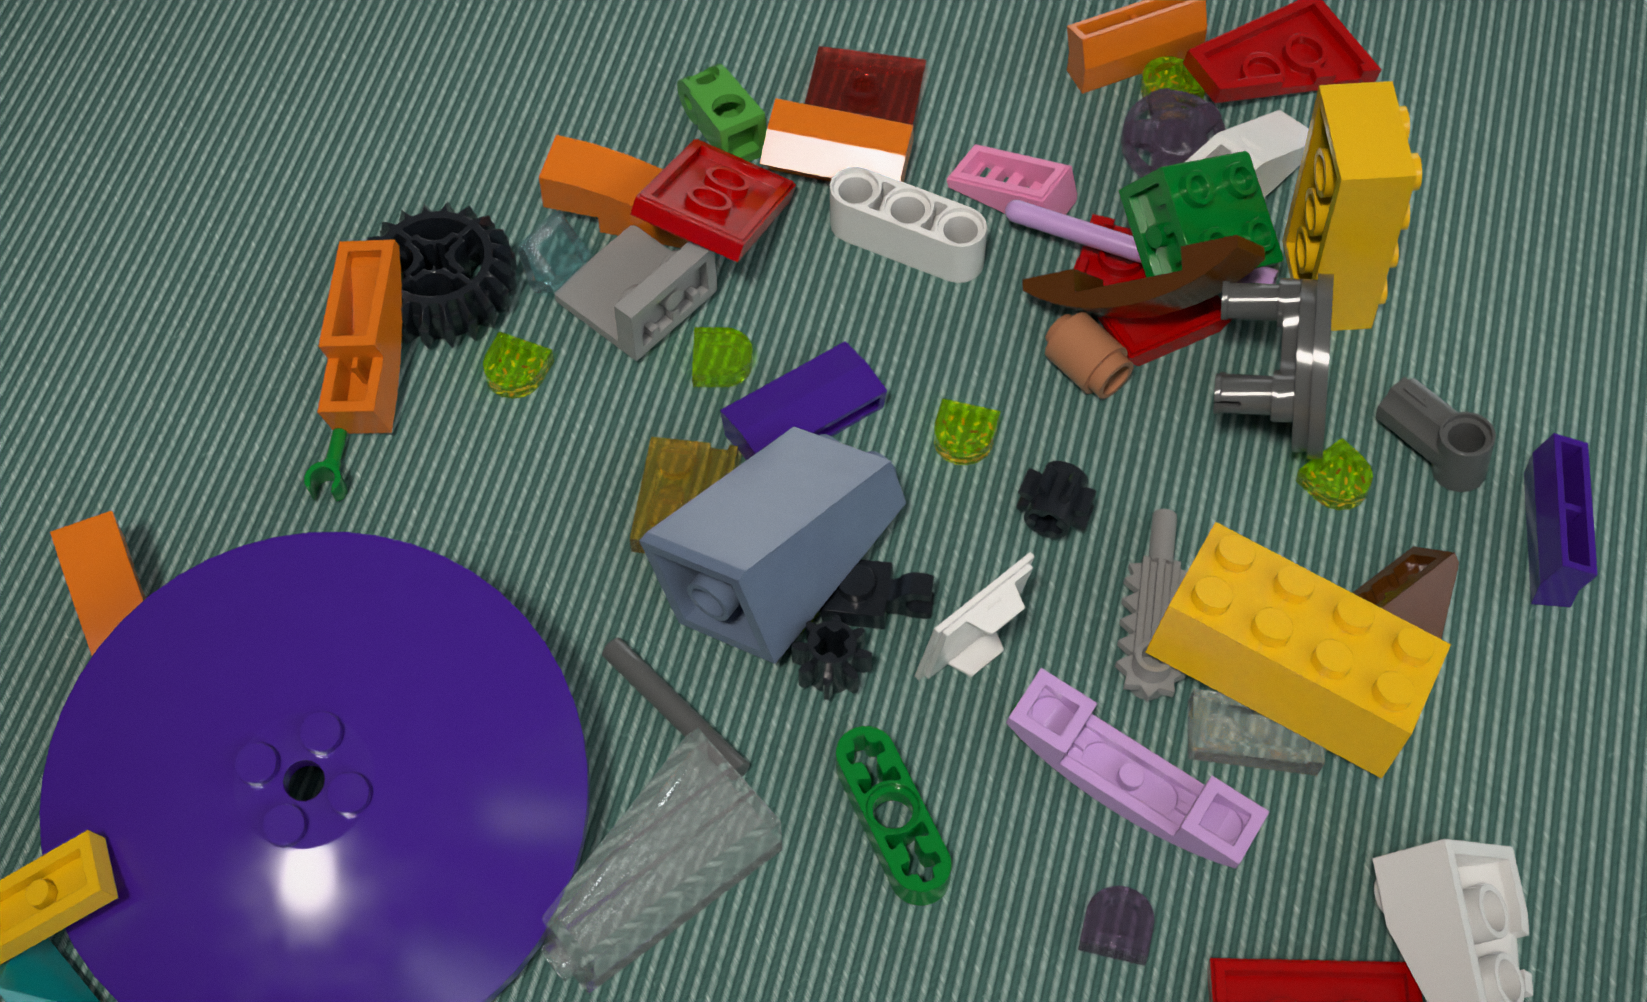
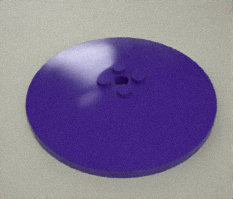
[39,532,590,1002]

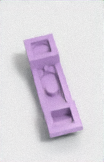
[1006,668,1269,869]

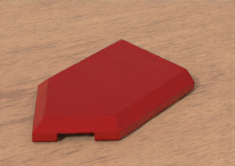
[1074,214,1232,366]

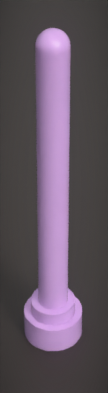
[1005,200,1279,284]

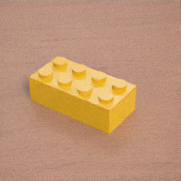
[1282,81,1422,331]
[1145,522,1451,779]

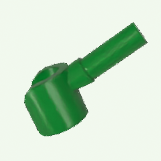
[304,428,347,502]

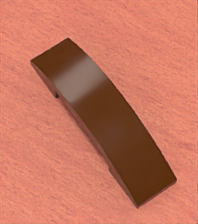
[1022,235,1265,319]

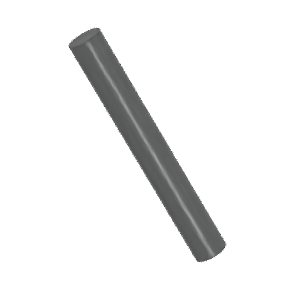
[602,637,750,783]

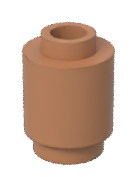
[1045,312,1134,399]

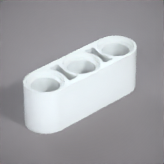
[830,167,987,283]

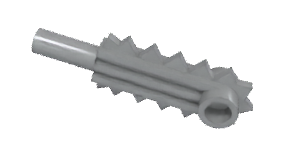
[1115,509,1187,702]

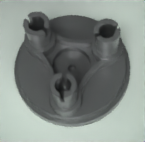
[1213,273,1334,459]

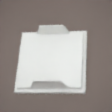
[915,552,1035,680]

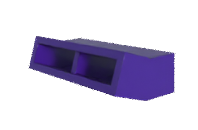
[720,341,887,460]
[1524,433,1598,608]

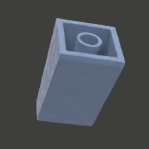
[639,427,906,664]

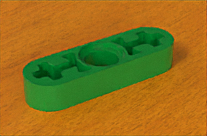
[836,726,952,906]

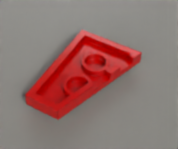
[1183,0,1382,103]

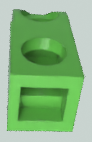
[677,64,767,162]

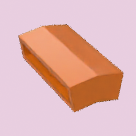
[1067,0,1207,94]
[760,98,913,182]

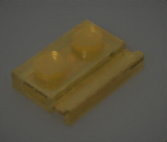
[630,437,739,553]

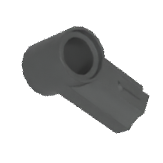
[1376,377,1496,492]

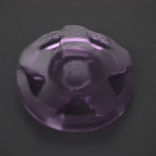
[1121,88,1226,177]

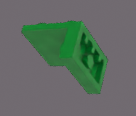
[1118,151,1283,278]

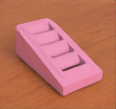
[947,144,1077,215]

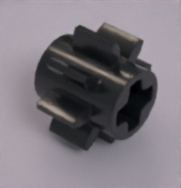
[1016,461,1097,538]
[792,615,872,700]

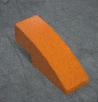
[539,135,689,248]
[317,240,402,434]
[50,510,146,656]

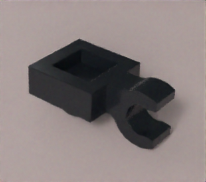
[821,560,934,629]

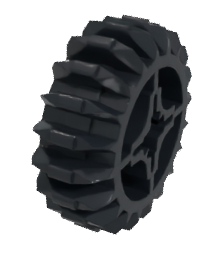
[367,201,517,350]

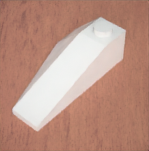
[1372,839,1533,1002]

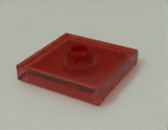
[805,46,927,132]

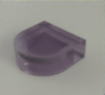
[1078,886,1154,966]

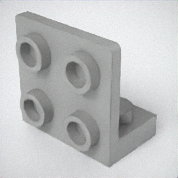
[554,225,717,361]

